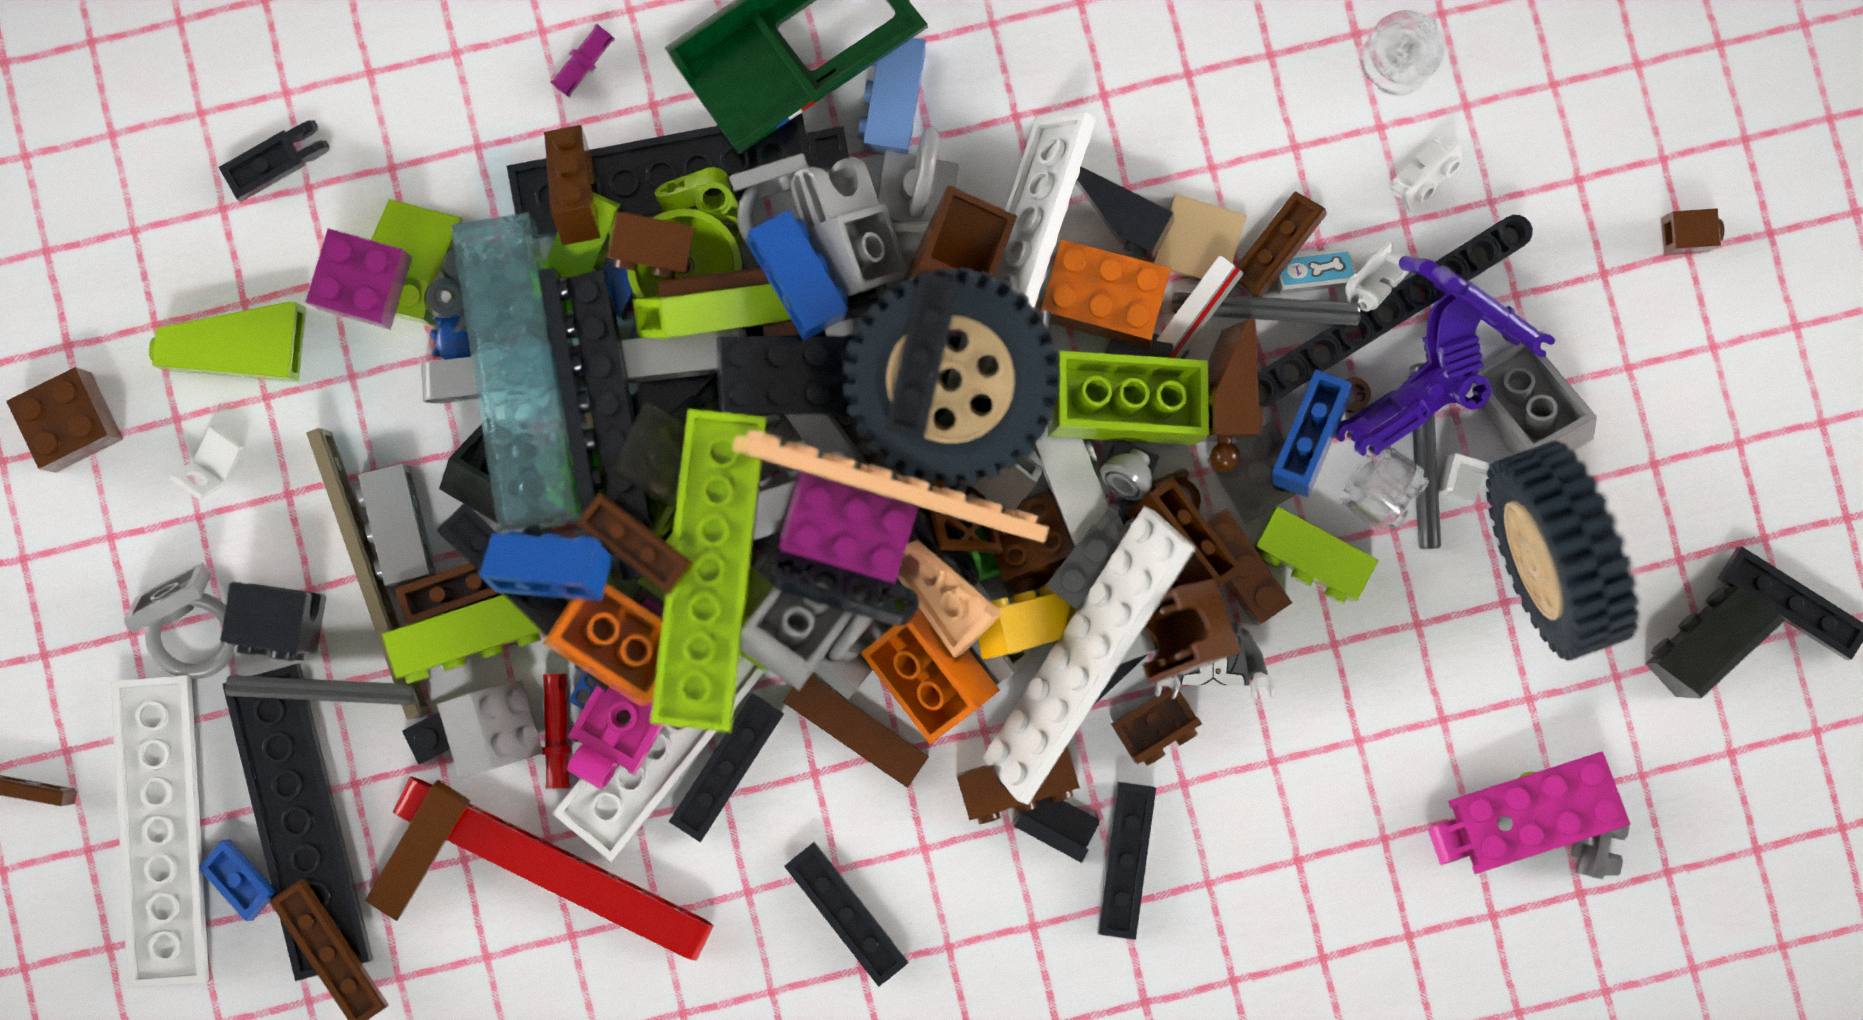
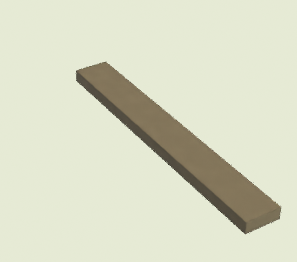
[306,428,430,720]

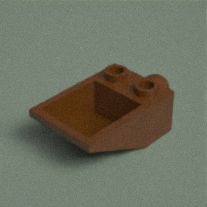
[904,185,1017,281]
[1200,319,1264,472]

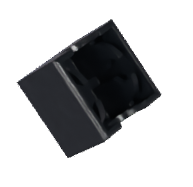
[220,582,326,661]

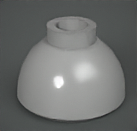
[1100,449,1152,500]

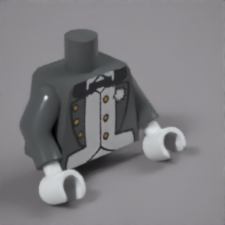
[1154,622,1275,700]

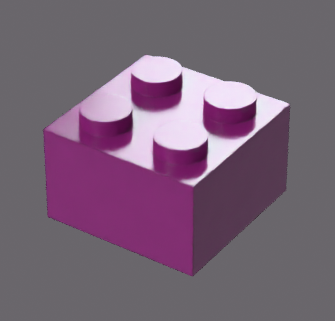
[305,228,412,330]

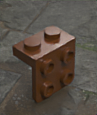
[982,491,1074,598]

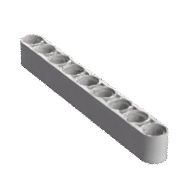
[421,328,747,403]

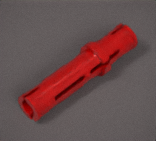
[542,674,572,789]

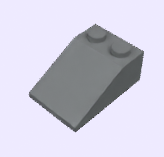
[1472,343,1597,455]
[741,567,870,690]

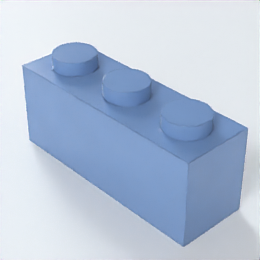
[858,38,926,154]

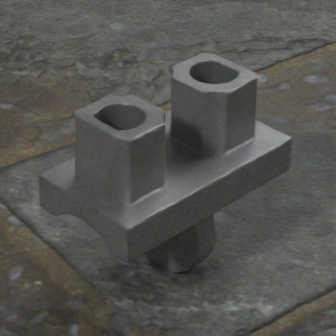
[1571,825,1630,879]

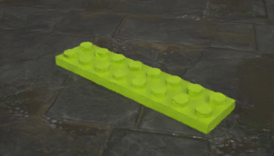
[650,409,768,732]

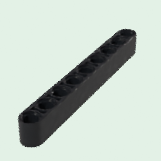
[1258,215,1533,409]

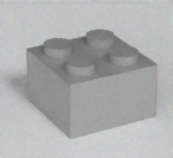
[437,680,543,779]

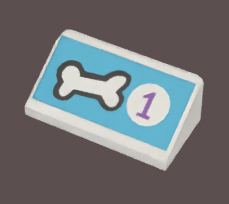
[1277,248,1356,294]

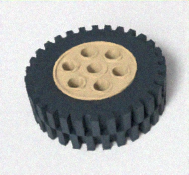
[844,268,1060,486]
[1486,440,1640,661]

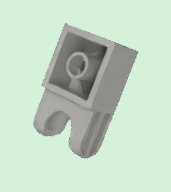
[791,157,908,297]

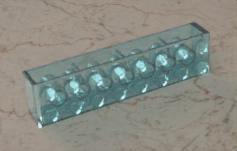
[451,212,581,534]

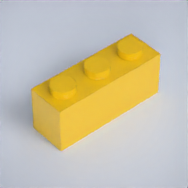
[978,587,1081,659]

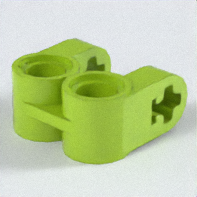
[655,167,744,246]

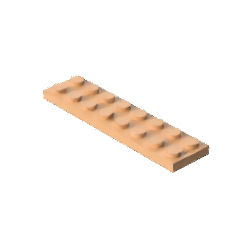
[732,430,1049,542]

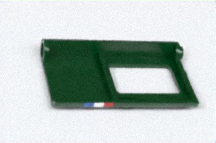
[664,0,928,154]

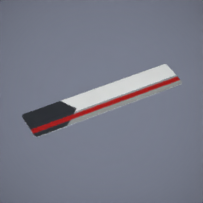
[1145,256,1243,359]

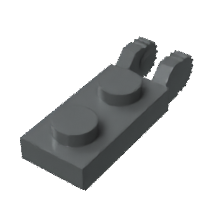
[1046,502,1135,609]

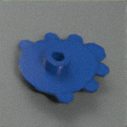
[429,314,483,360]

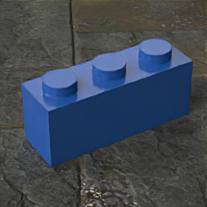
[746,209,849,341]
[1272,369,1352,498]
[479,531,613,601]

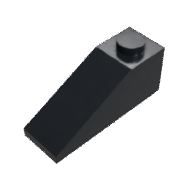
[1075,166,1174,260]

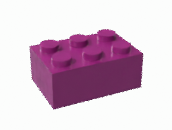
[777,471,918,583]

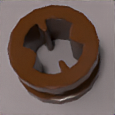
[1345,377,1371,412]

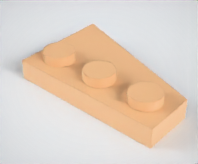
[897,540,1003,658]

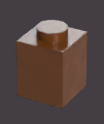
[1661,208,1724,255]

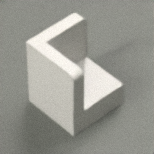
[1438,453,1491,503]

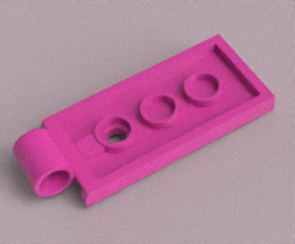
[567,597,664,790]
[1427,751,1631,875]

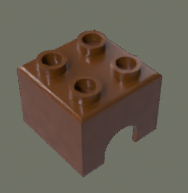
[1142,579,1241,684]

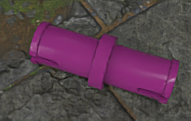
[550,24,615,97]

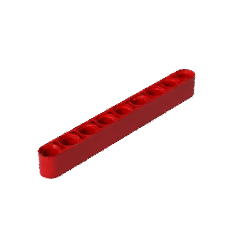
[393,776,714,961]

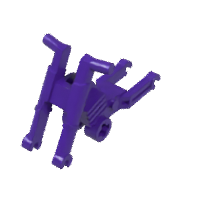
[1334,256,1555,456]

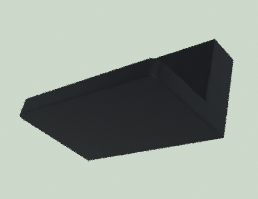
[1013,797,1100,863]

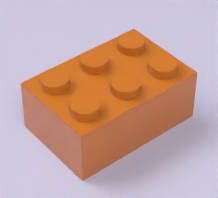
[1041,239,1171,349]
[542,584,663,706]
[860,607,1000,744]

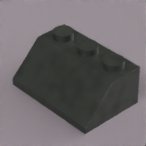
[439,418,564,537]
[1645,587,1785,699]

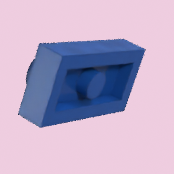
[199,839,278,921]

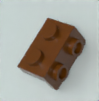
[1110,687,1202,766]

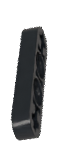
[768,551,919,626]

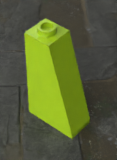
[633,283,791,338]
[149,302,306,382]

